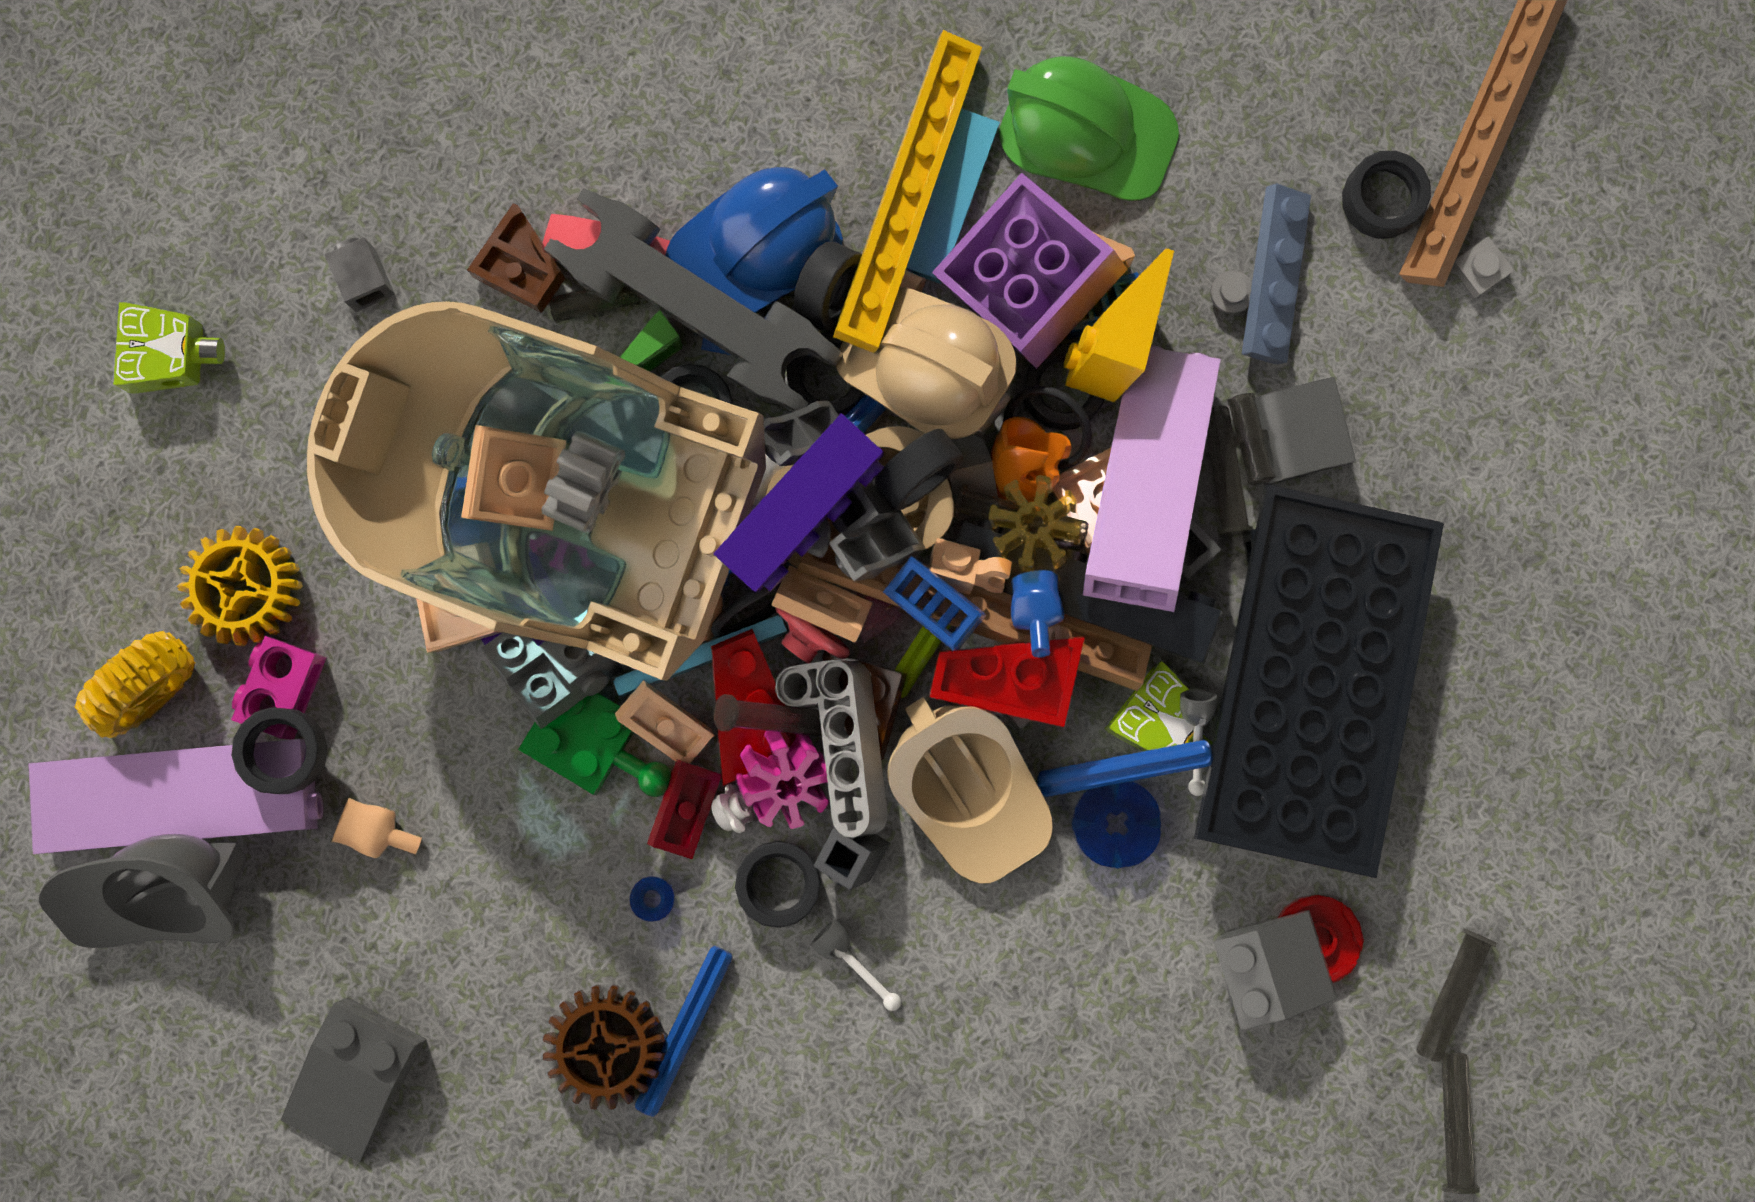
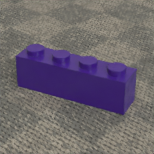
[713,413,884,593]

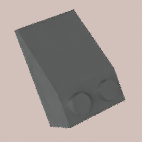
[281,997,426,1163]

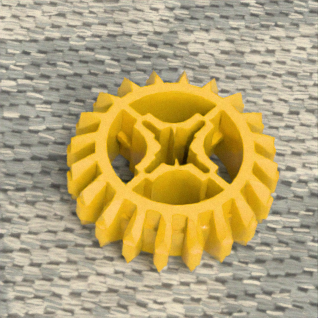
[177,526,303,646]
[74,631,196,738]

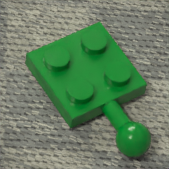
[518,693,672,797]

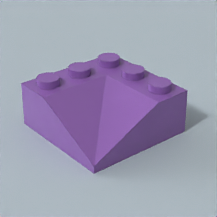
[932,173,1128,369]

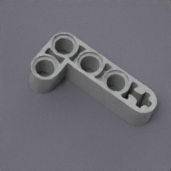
[775,660,888,838]

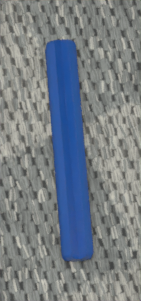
[1037,740,1213,797]
[635,946,732,1117]

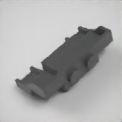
[764,401,926,582]
[481,566,631,729]

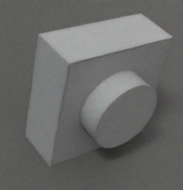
[1452,236,1515,299]

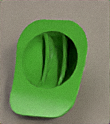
[999,56,1179,201]

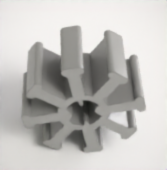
[541,431,625,533]

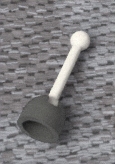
[1180,689,1217,796]
[810,919,901,1011]

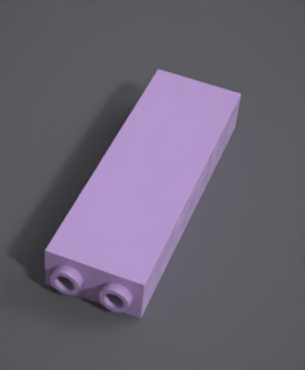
[1083,346,1221,612]
[28,739,323,854]

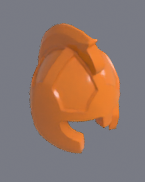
[990,417,1071,520]

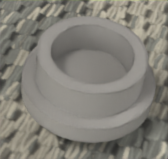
[1210,270,1252,314]

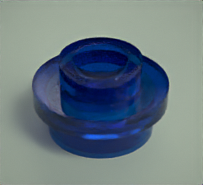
[629,876,675,922]

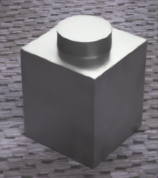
[324,237,395,312]

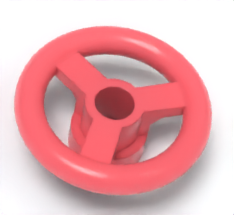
[775,607,850,664]

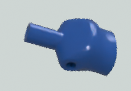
[1011,570,1064,658]

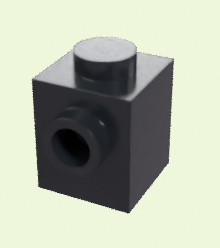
[813,827,890,890]

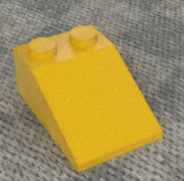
[1064,248,1174,402]

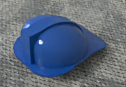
[665,167,843,313]

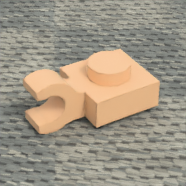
[929,538,1012,595]

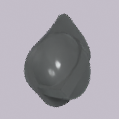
[39,834,247,948]

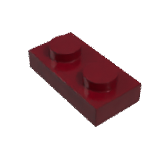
[647,759,722,859]

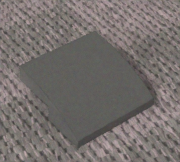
[1243,376,1356,486]

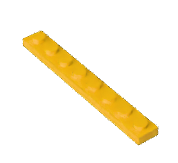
[833,30,982,353]

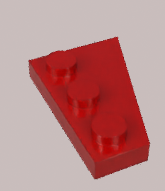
[711,629,797,785]
[929,636,1085,727]

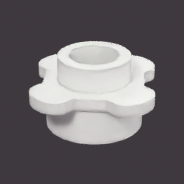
[711,784,753,833]

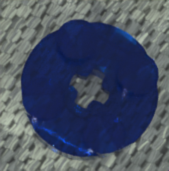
[1071,781,1161,869]

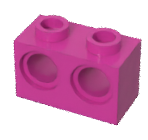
[231,636,327,740]

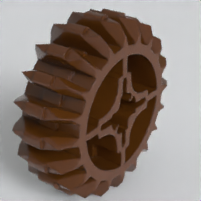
[543,985,666,1110]

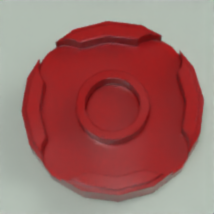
[1277,894,1364,983]

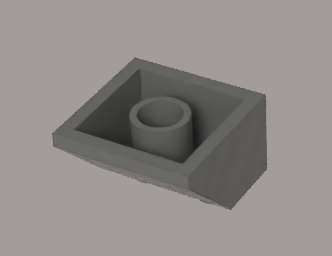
[1214,910,1337,1030]

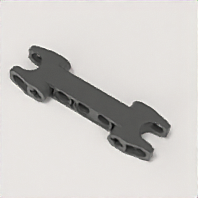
[544,188,843,412]

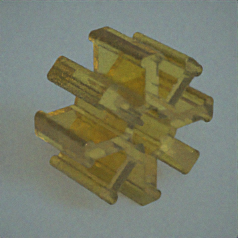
[989,475,1082,572]

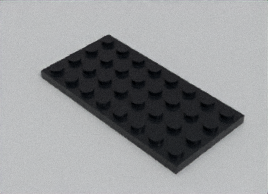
[1194,484,1444,878]

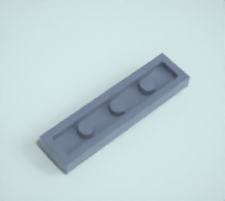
[1242,183,1311,365]

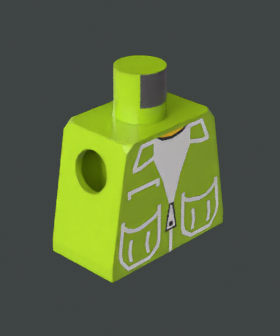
[113,302,225,394]
[1104,661,1213,752]

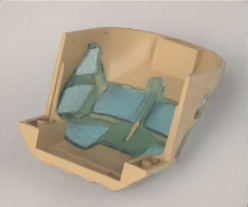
[307,301,766,681]

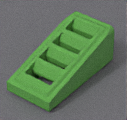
[605,310,683,377]

